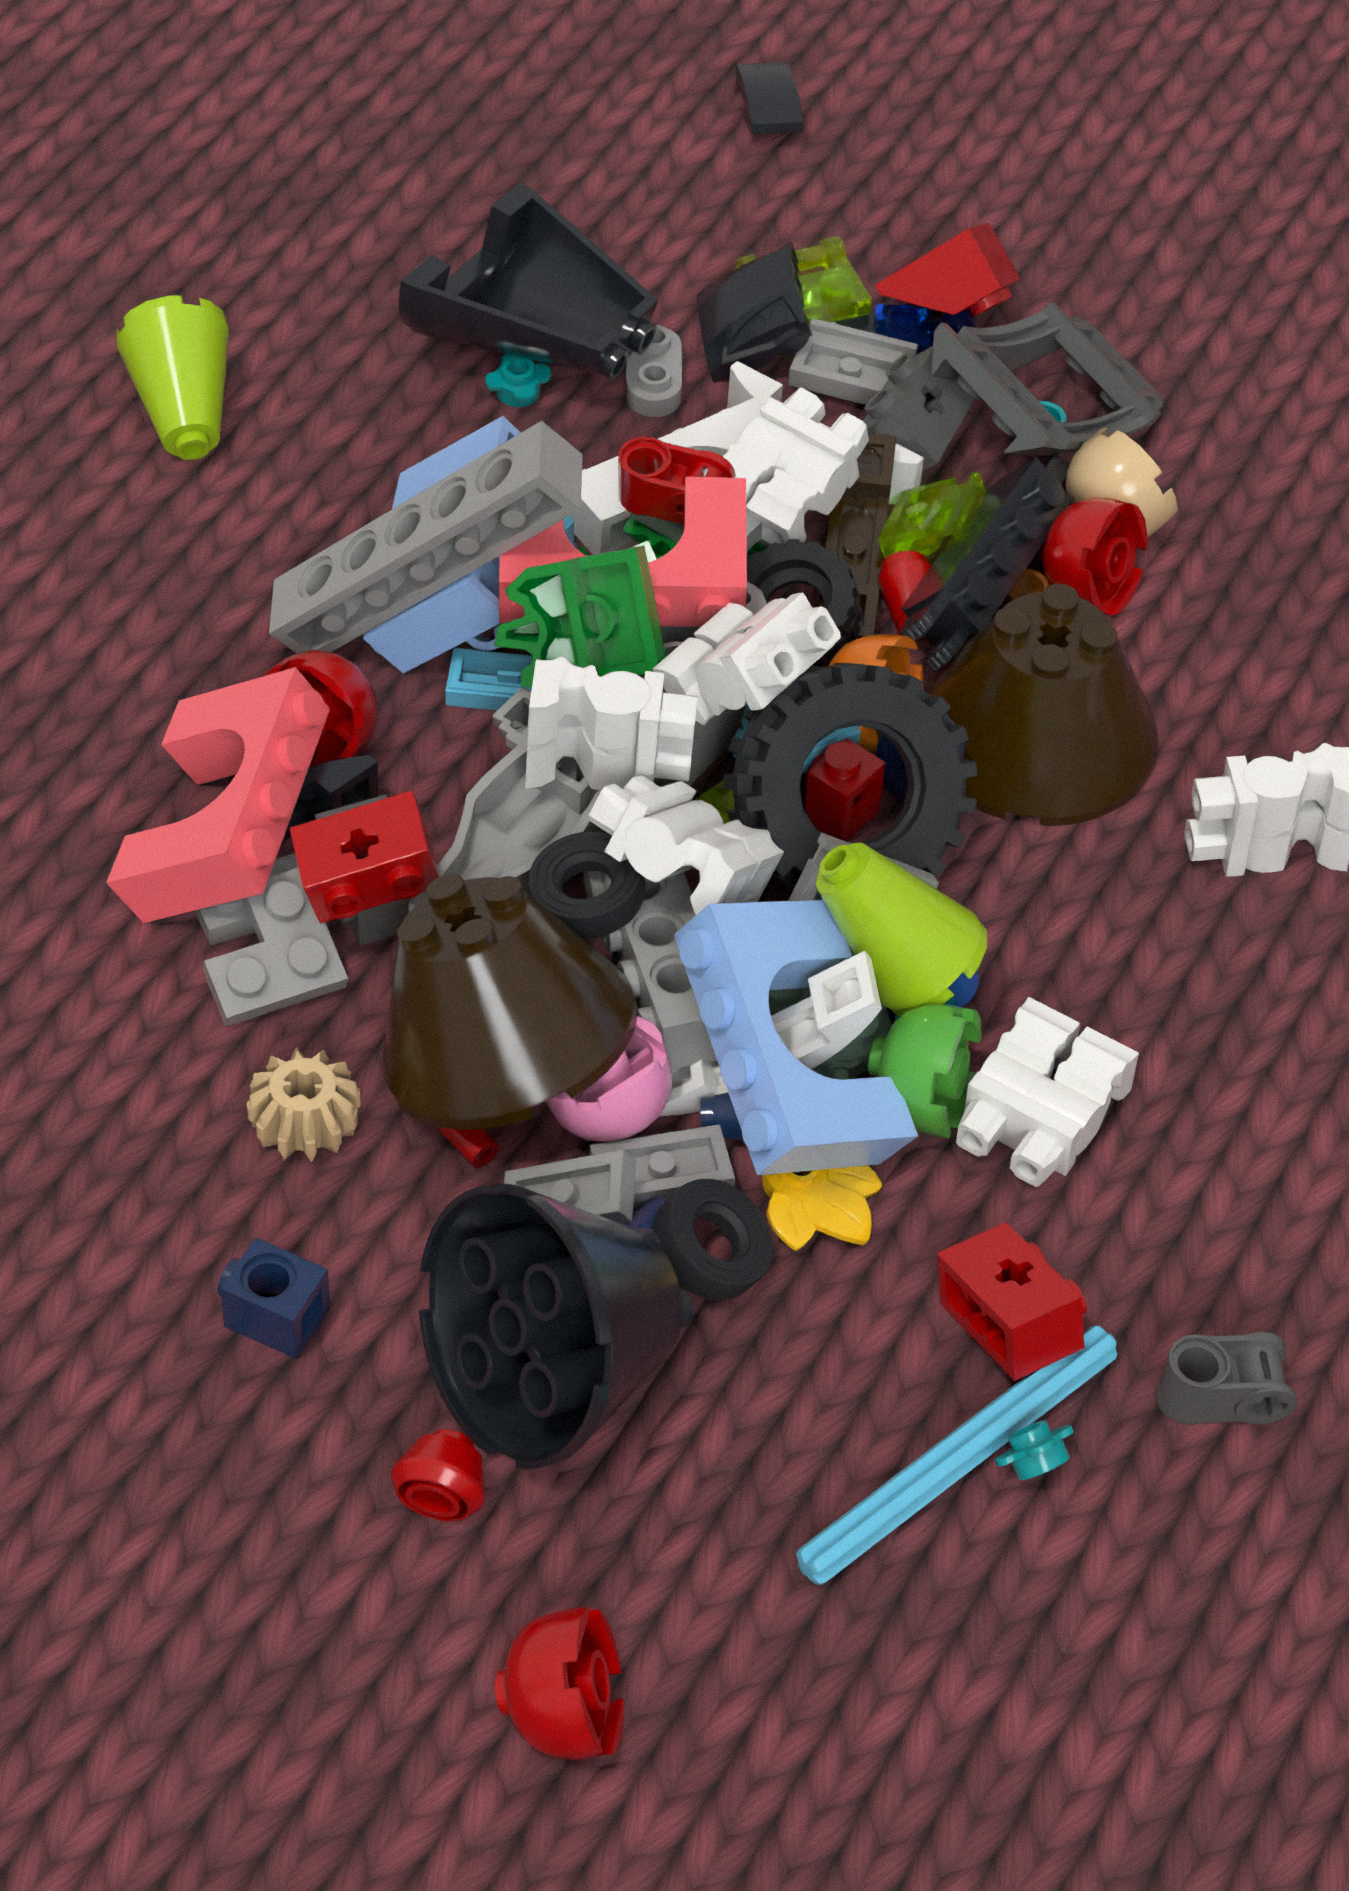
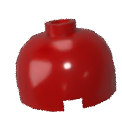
[1039,497,1148,615]
[262,650,377,768]
[494,1606,624,1760]

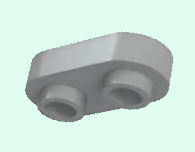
[626,325,682,417]

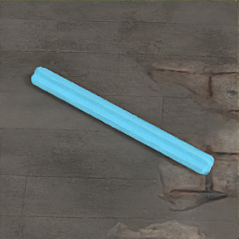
[796,1325,1118,1585]

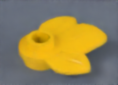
[761,1165,882,1251]

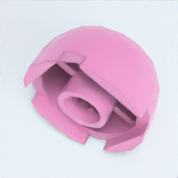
[545,1016,672,1142]

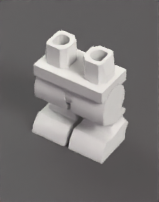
[704,387,869,547]
[653,592,841,725]
[525,656,698,791]
[1184,743,1349,877]
[588,775,784,915]
[956,997,1139,1187]

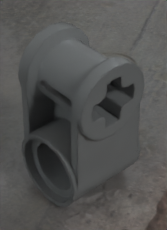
[1156,1332,1297,1425]

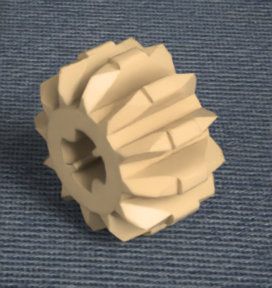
[247,1047,361,1163]

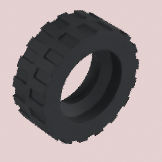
[746,539,863,667]

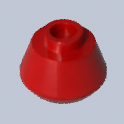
[390,1429,485,1522]

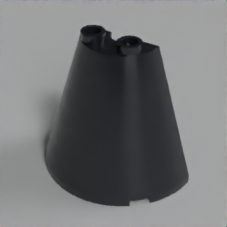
[399,182,658,380]

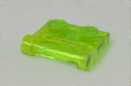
[735,236,872,324]

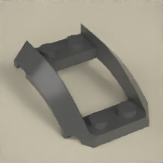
[931,302,1164,456]

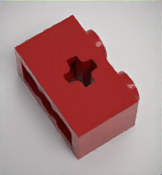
[290,790,440,924]
[937,1222,1087,1381]

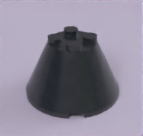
[419,1183,693,1469]

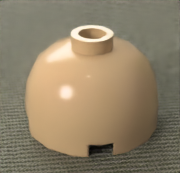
[1065,428,1178,537]

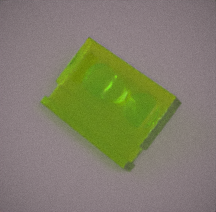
[878,471,987,559]

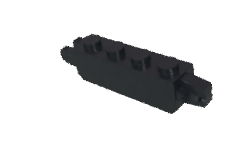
[900,452,1073,670]

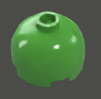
[868,1004,982,1138]

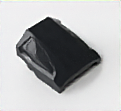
[697,241,812,383]

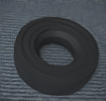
[528,831,646,939]
[653,1179,772,1301]

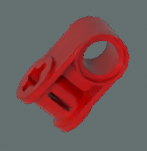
[618,436,736,526]

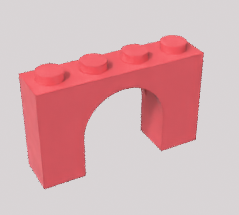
[499,477,747,627]
[106,667,330,923]

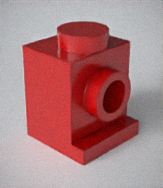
[802,738,886,841]

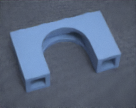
[363,416,521,673]
[674,900,918,1175]

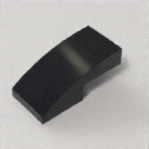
[736,62,803,134]
[282,755,379,843]

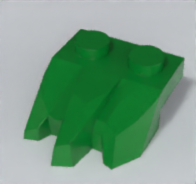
[495,545,666,688]

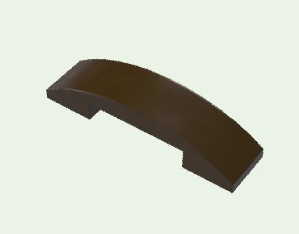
[818,433,897,641]

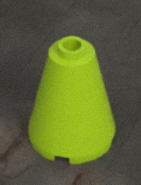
[115,295,229,460]
[816,843,987,1016]

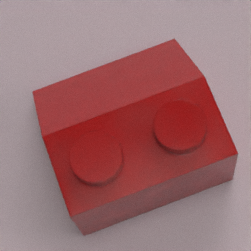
[875,222,1021,317]

